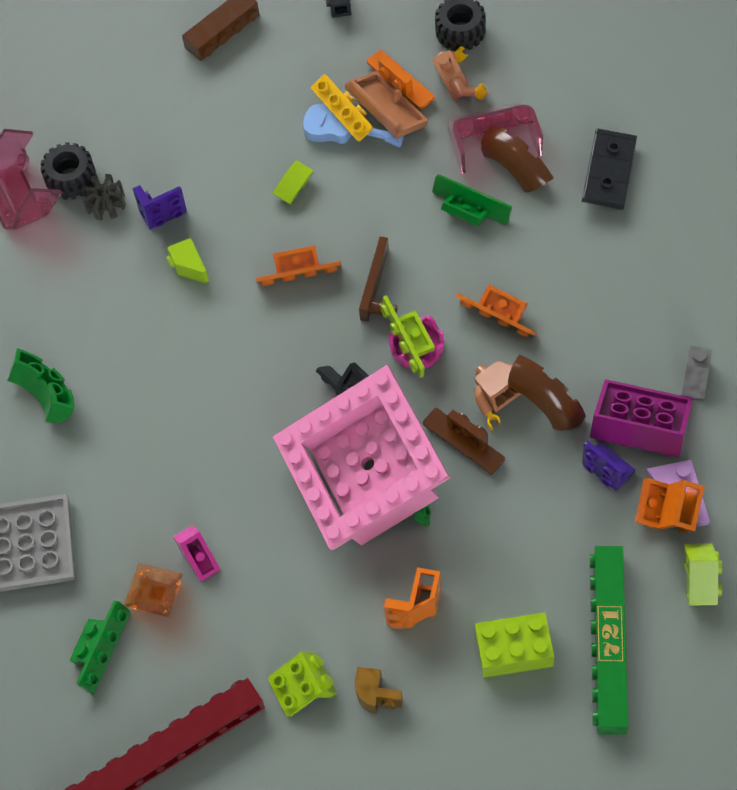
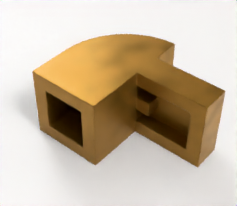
[355,666,403,714]

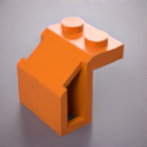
[634,478,705,534]
[384,567,441,629]

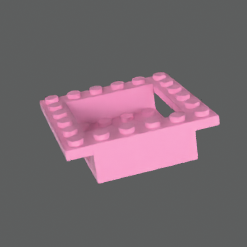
[273,365,450,551]

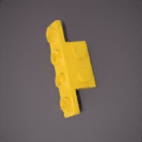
[311,74,373,142]

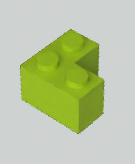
[684,543,722,606]

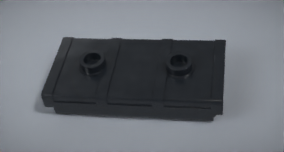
[581,128,637,210]

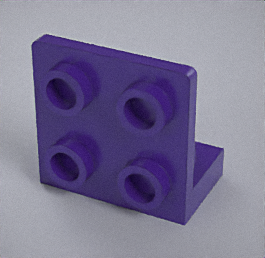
[133,185,187,230]
[582,441,635,491]

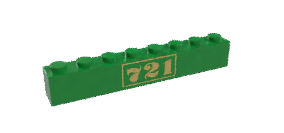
[589,546,628,735]

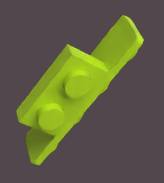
[380,295,435,378]

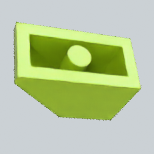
[166,238,209,283]

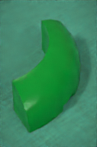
[7,348,74,423]

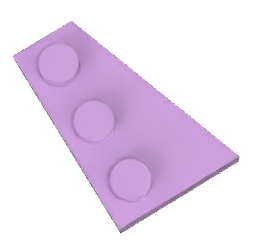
[646,460,710,527]

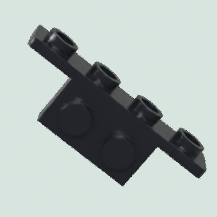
[316,362,369,395]

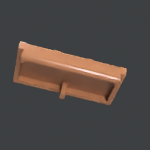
[344,71,428,139]

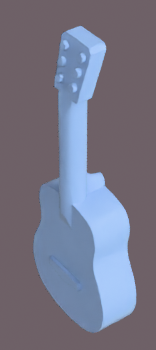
[303,104,404,147]

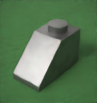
[681,346,712,401]

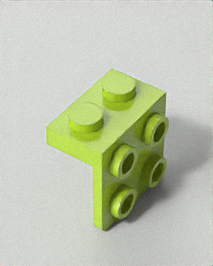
[268,651,337,717]

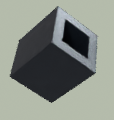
[326,0,352,18]

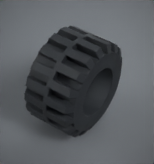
[435,0,486,51]
[40,142,97,200]

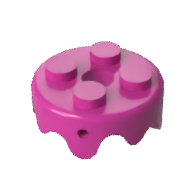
[389,315,444,369]

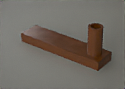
[359,236,397,321]

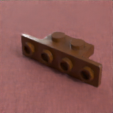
[423,408,505,475]

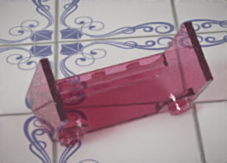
[448,103,543,174]
[0,129,62,230]

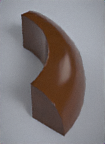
[481,125,554,192]
[508,354,586,431]

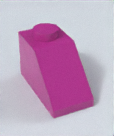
[173,525,220,581]

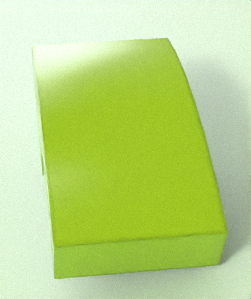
[272,160,314,205]

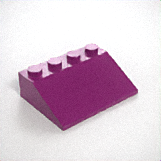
[590,379,693,457]

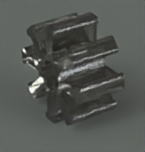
[82,174,126,220]

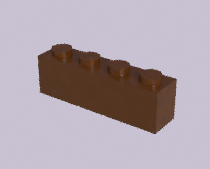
[182,0,260,61]

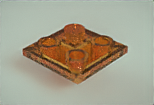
[124,563,183,617]

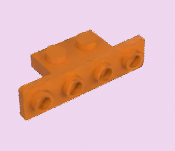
[367,50,435,110]
[256,245,341,286]
[455,284,537,338]

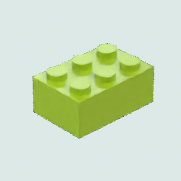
[475,612,554,678]

